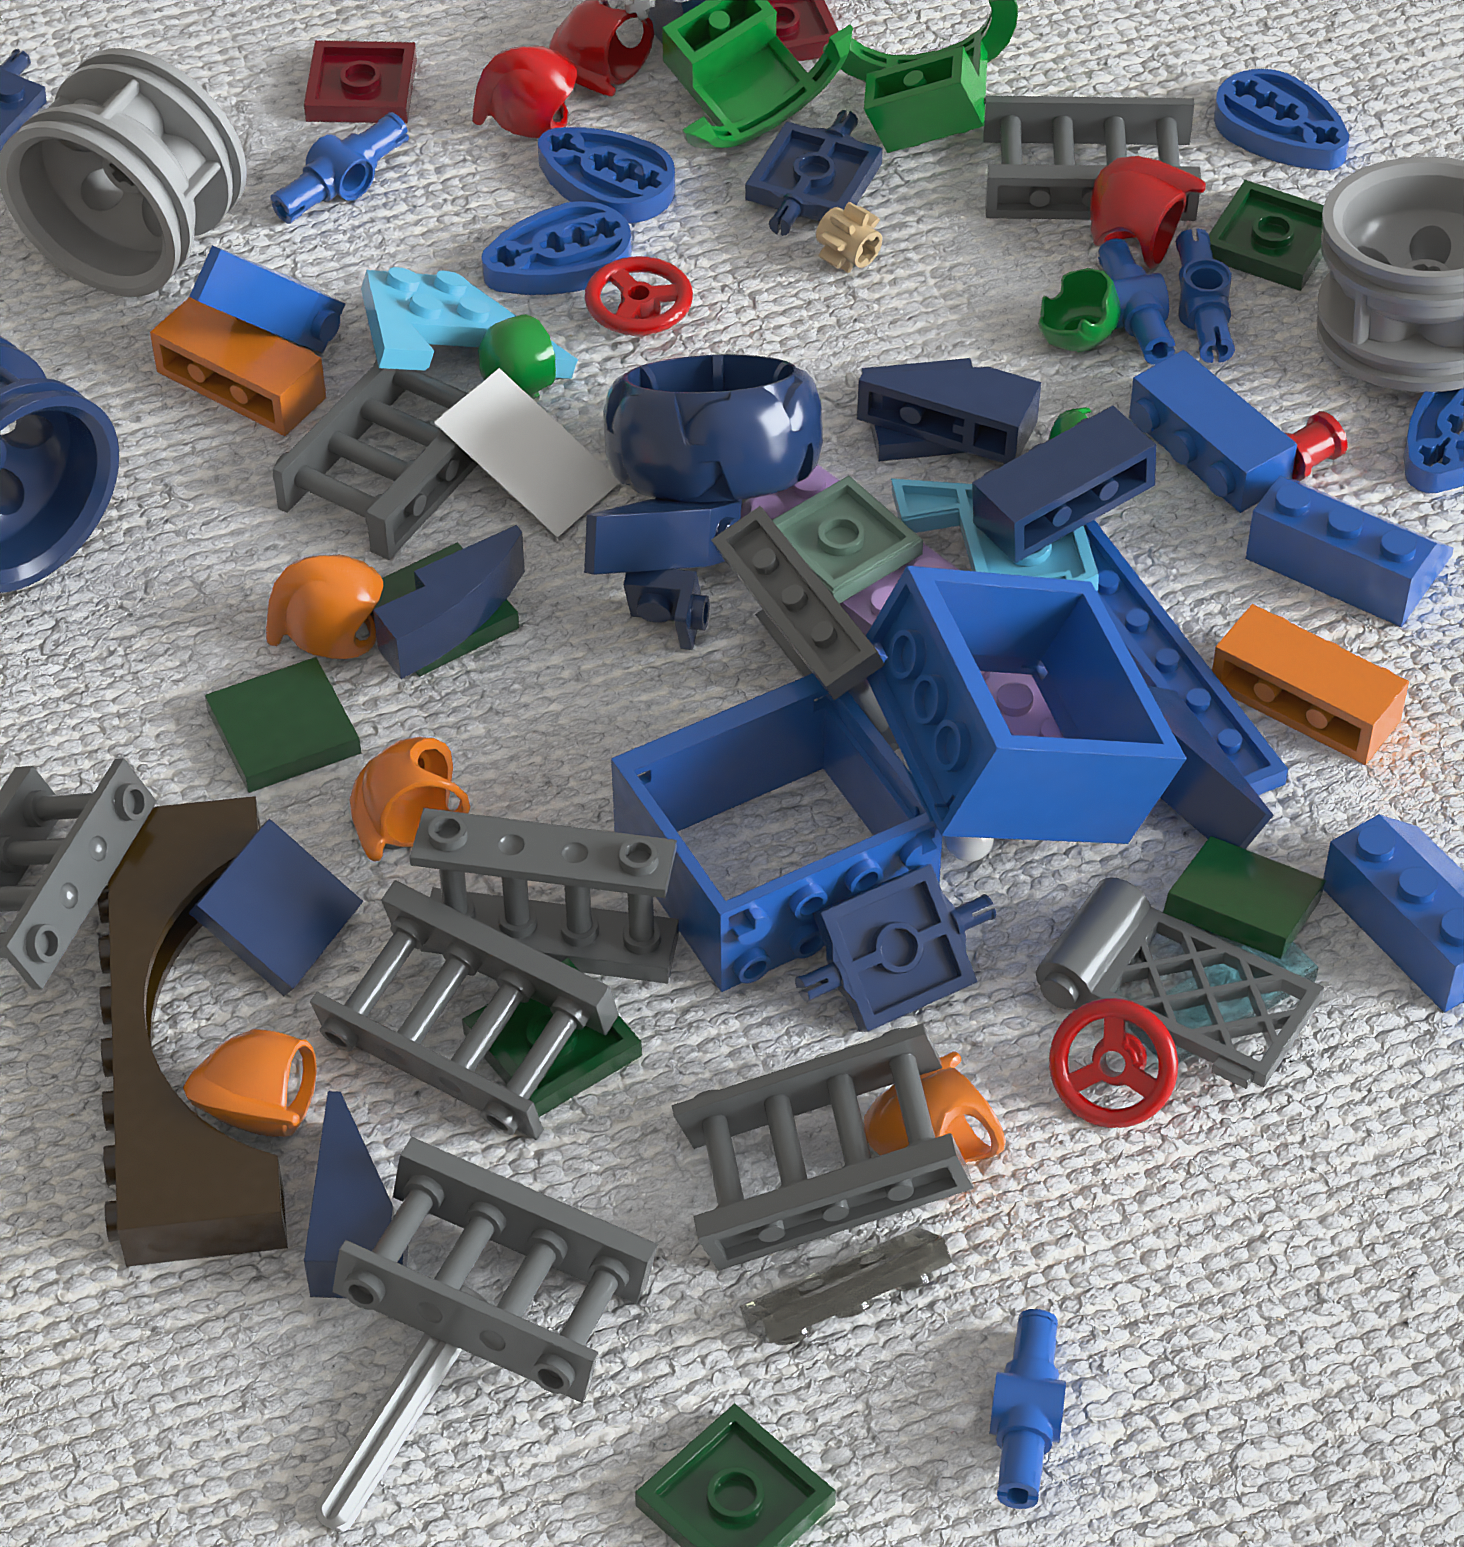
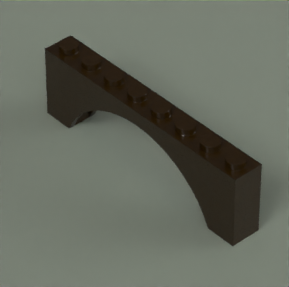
[97,796,288,1267]

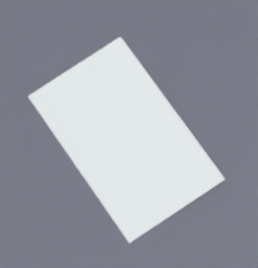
[434,368,620,538]

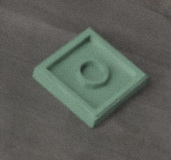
[772,476,923,604]

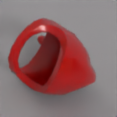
[549,0,655,97]
[472,45,577,138]
[1090,156,1206,269]

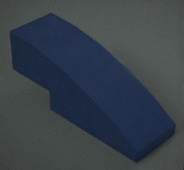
[373,525,525,679]

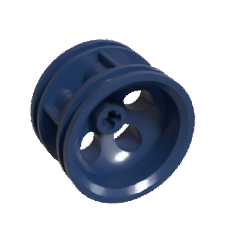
[0,336,119,593]

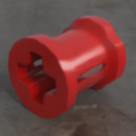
[1285,411,1348,482]

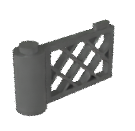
[1036,877,1324,1089]

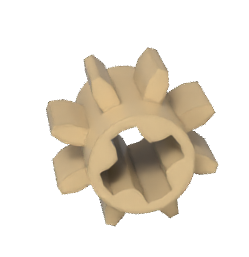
[816,202,882,273]

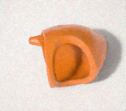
[266,554,383,659]
[350,736,471,862]
[183,1029,317,1137]
[864,1051,1005,1163]

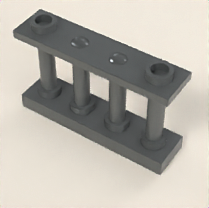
[983,96,1201,221]
[272,359,478,560]
[711,506,899,751]
[0,758,157,990]
[409,808,679,984]
[310,880,619,1140]
[671,1023,974,1271]
[332,1137,658,1403]

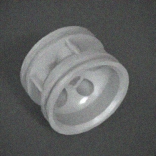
[0,48,247,297]
[1316,157,1464,392]

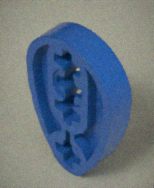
[1214,69,1350,171]
[538,127,675,224]
[481,201,632,295]
[1403,388,1464,493]

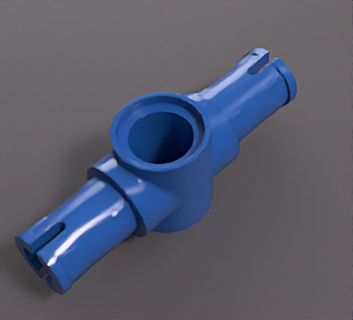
[270,112,409,224]
[1175,229,1235,363]
[1098,239,1175,365]
[989,1309,1066,1509]

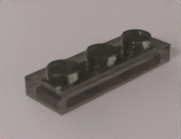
[739,1227,952,1345]

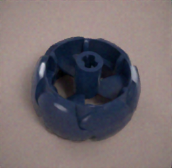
[603,354,823,508]

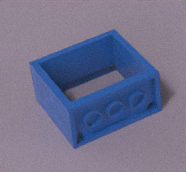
[866,566,1187,844]
[611,673,942,992]

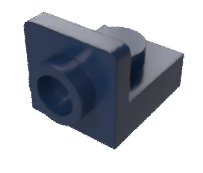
[623,569,710,650]

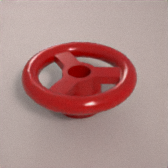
[584,256,693,336]
[1049,998,1178,1128]

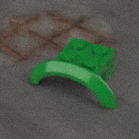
[662,0,853,149]
[823,0,1018,153]

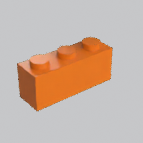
[150,297,327,436]
[1212,604,1409,765]

